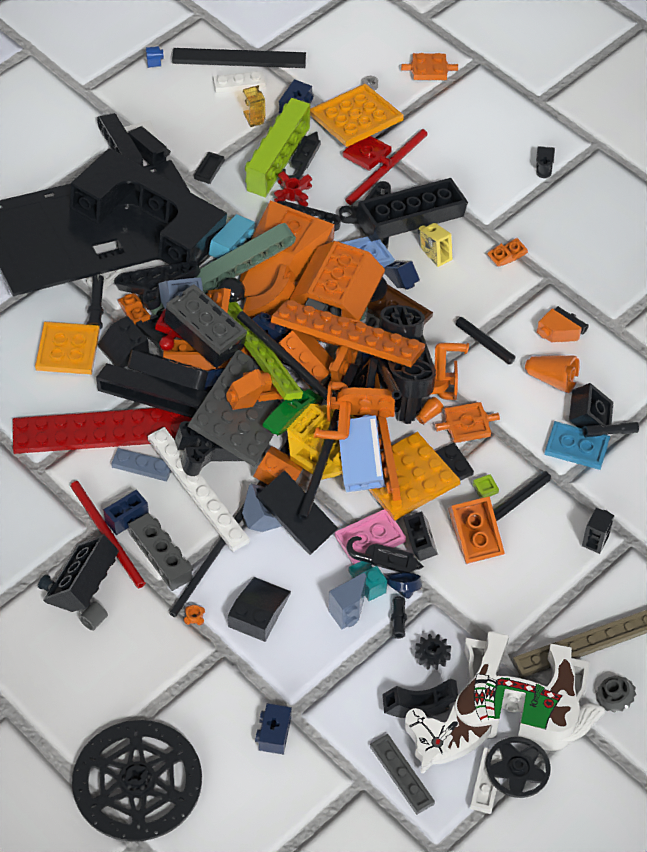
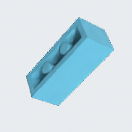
[209,214,255,258]

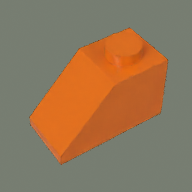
[537,309,582,342]
[226,369,266,410]

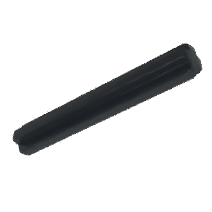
[456,316,516,365]
[493,471,551,521]

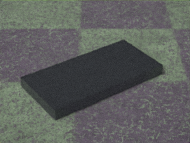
[256,470,338,555]

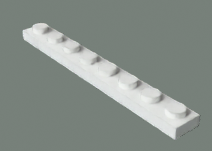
[148,427,249,552]

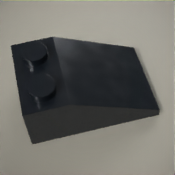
[228,577,291,642]

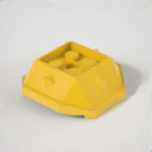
[287,404,357,480]

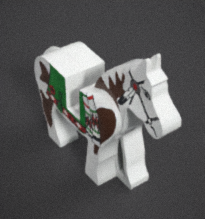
[405,632,605,773]

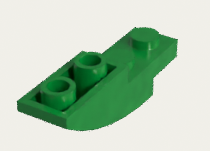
[262,389,324,436]

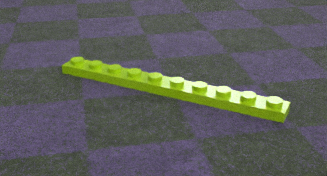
[211,289,303,400]

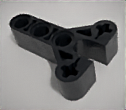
[175,421,244,476]

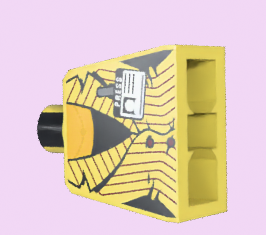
[417,223,452,267]

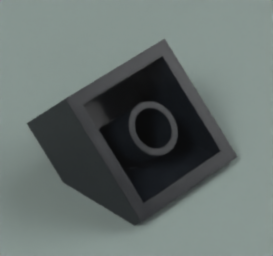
[98,316,150,368]
[569,383,613,429]

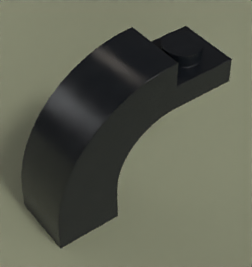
[382,678,458,718]

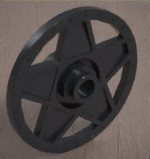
[486,737,551,798]

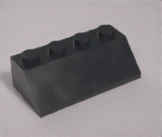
[43,534,119,612]

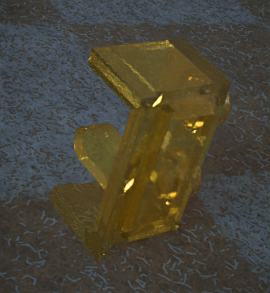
[243,85,266,127]

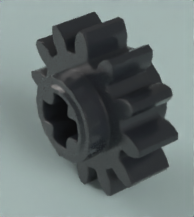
[415,634,451,670]

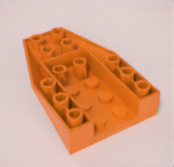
[240,200,335,298]

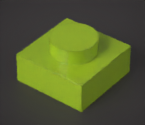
[472,474,499,498]

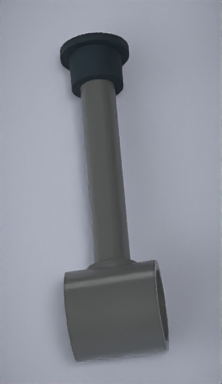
[38,574,108,631]

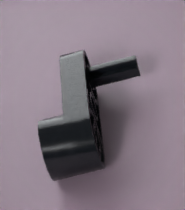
[379,305,436,424]

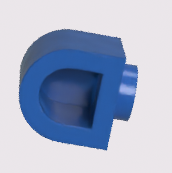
[146,46,164,68]

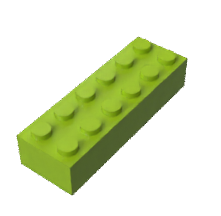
[245,98,310,198]

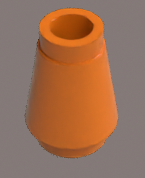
[416,397,444,425]

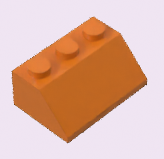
[278,330,335,389]

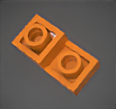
[487,238,528,267]
[118,293,151,325]

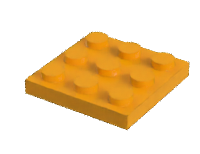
[35,322,100,375]

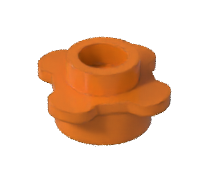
[184,605,205,625]

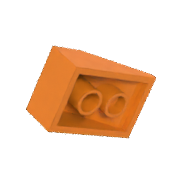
[448,496,505,564]

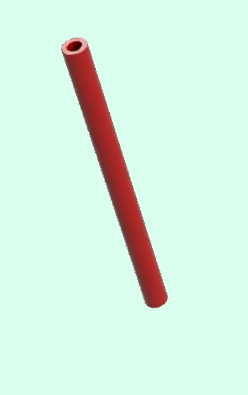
[345,129,428,205]
[70,481,146,589]

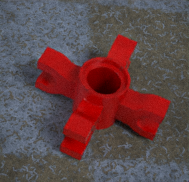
[274,171,312,207]

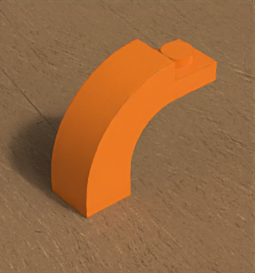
[243,265,296,319]

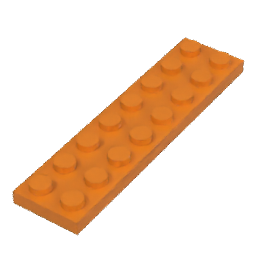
[271,300,425,367]

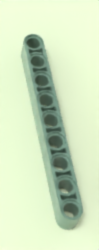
[149,223,296,316]

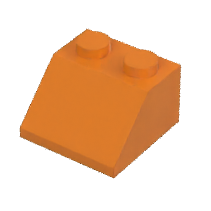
[253,446,303,485]

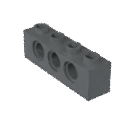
[128,513,193,591]

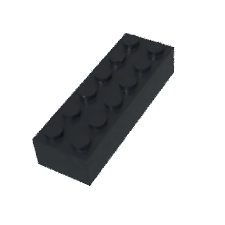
[355,178,468,242]

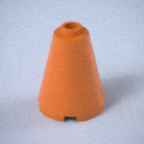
[525,355,580,393]

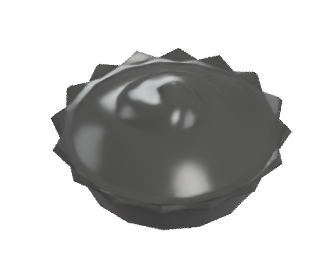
[596,676,637,713]

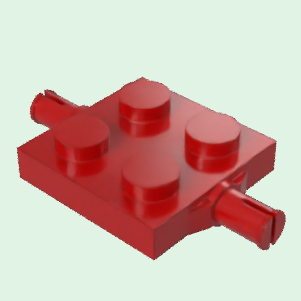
[343,136,392,171]

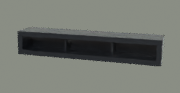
[96,363,209,418]

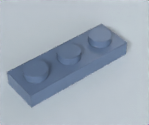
[111,448,171,482]

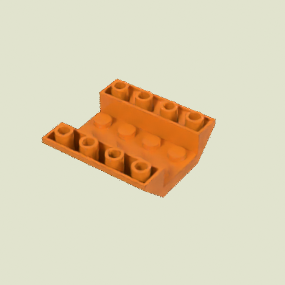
[290,241,385,321]

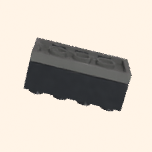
[164,284,247,368]

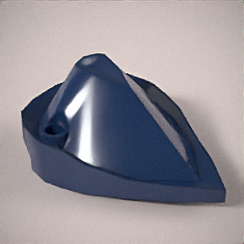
[383,573,422,599]

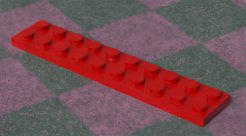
[13,408,192,454]

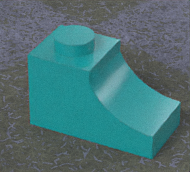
[349,561,387,601]

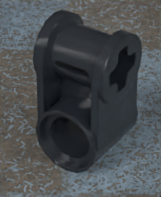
[536,146,555,178]

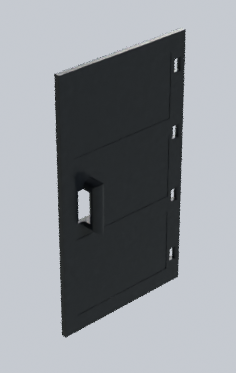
[0,160,190,296]

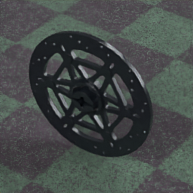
[72,720,202,842]

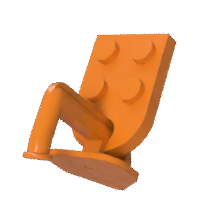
[313,318,363,392]
[432,343,469,400]
[314,381,395,440]

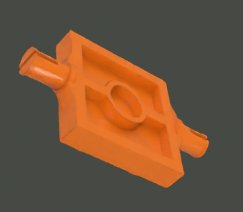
[401,53,458,80]
[435,402,500,443]

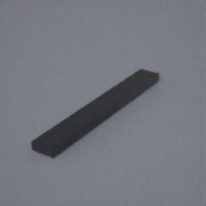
[172,48,306,68]

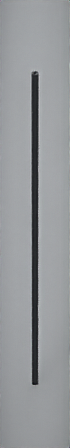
[169,317,376,617]

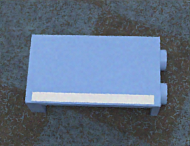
[337,415,385,493]

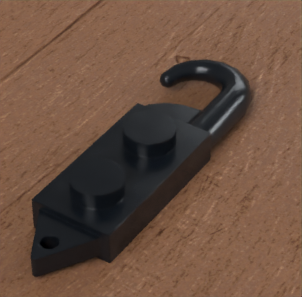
[282,131,321,179]
[346,536,424,573]

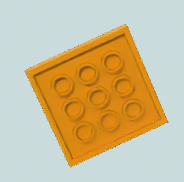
[310,84,404,147]
[368,431,460,521]

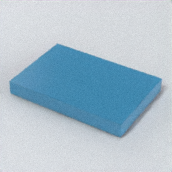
[544,421,610,470]

